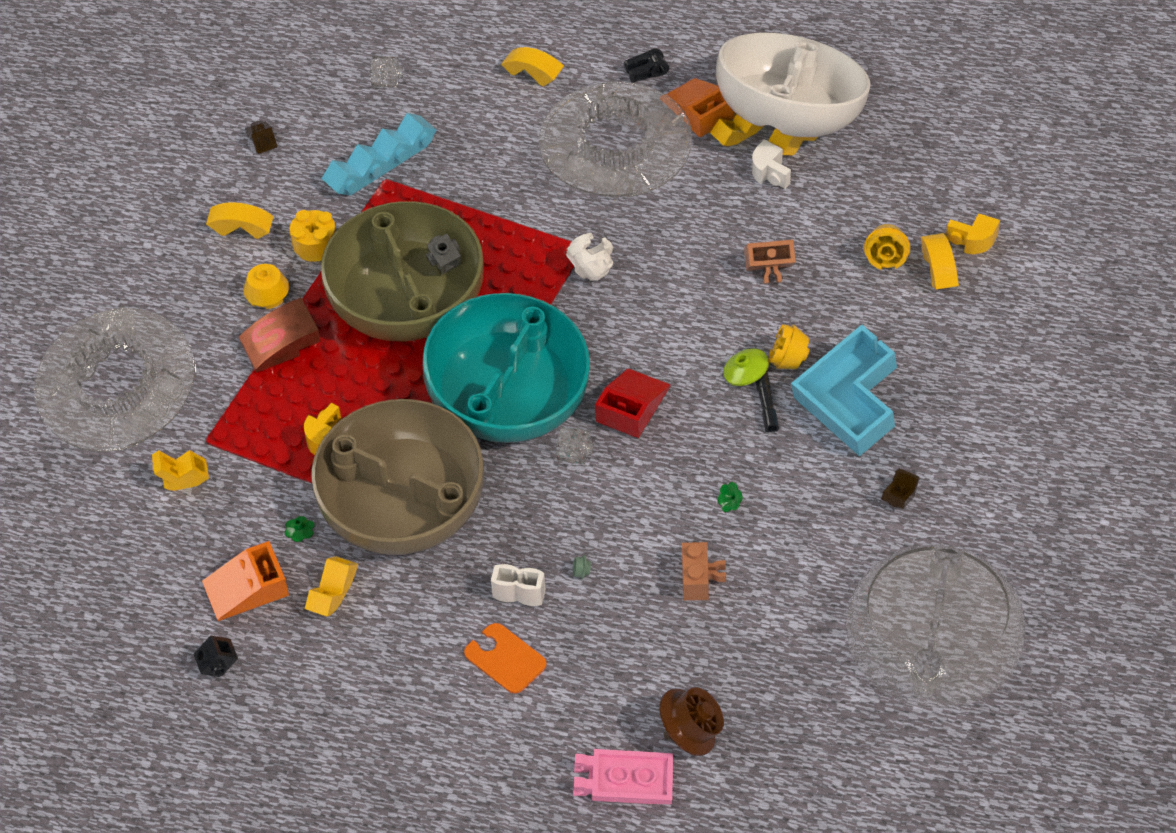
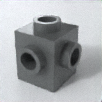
[426,234,462,275]

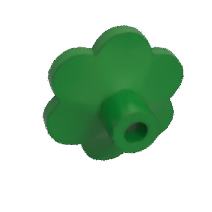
[718,482,743,513]
[284,516,314,542]

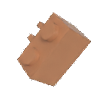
[744,240,796,284]
[682,542,726,601]

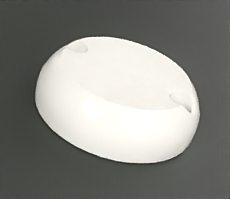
[716,33,870,137]

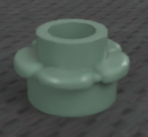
[572,555,591,580]

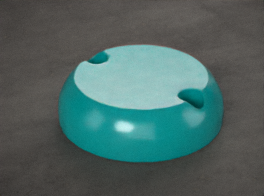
[423,293,590,443]

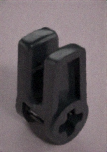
[624,48,670,83]

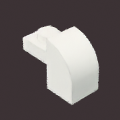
[752,139,791,189]

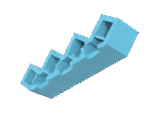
[322,113,437,196]

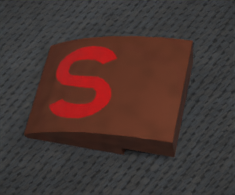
[239,297,321,373]

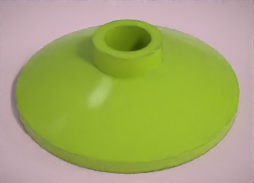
[723,348,769,386]

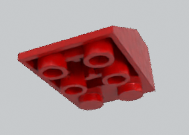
[595,368,671,438]

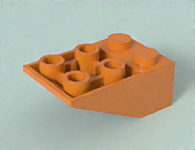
[660,78,735,138]
[202,541,289,621]

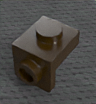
[245,121,278,154]
[881,468,920,509]

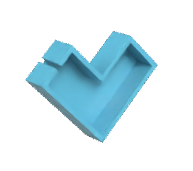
[791,325,897,457]

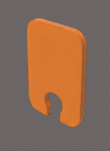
[464,623,547,694]

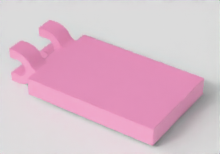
[573,749,673,804]

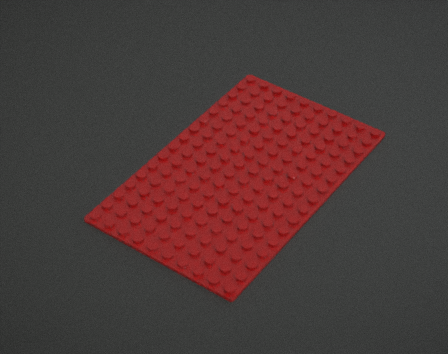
[206,179,574,484]

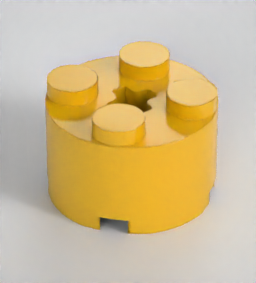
[289,210,336,262]

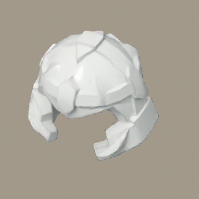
[566,233,613,281]

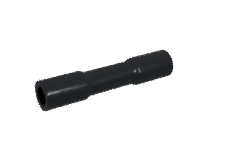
[755,371,779,433]

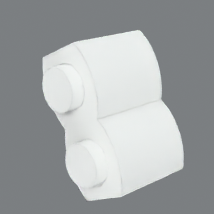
[491,564,546,606]

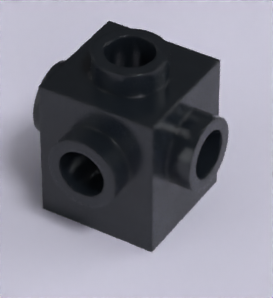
[193,635,238,677]

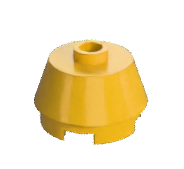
[864,224,910,270]
[243,264,289,309]
[768,324,810,369]

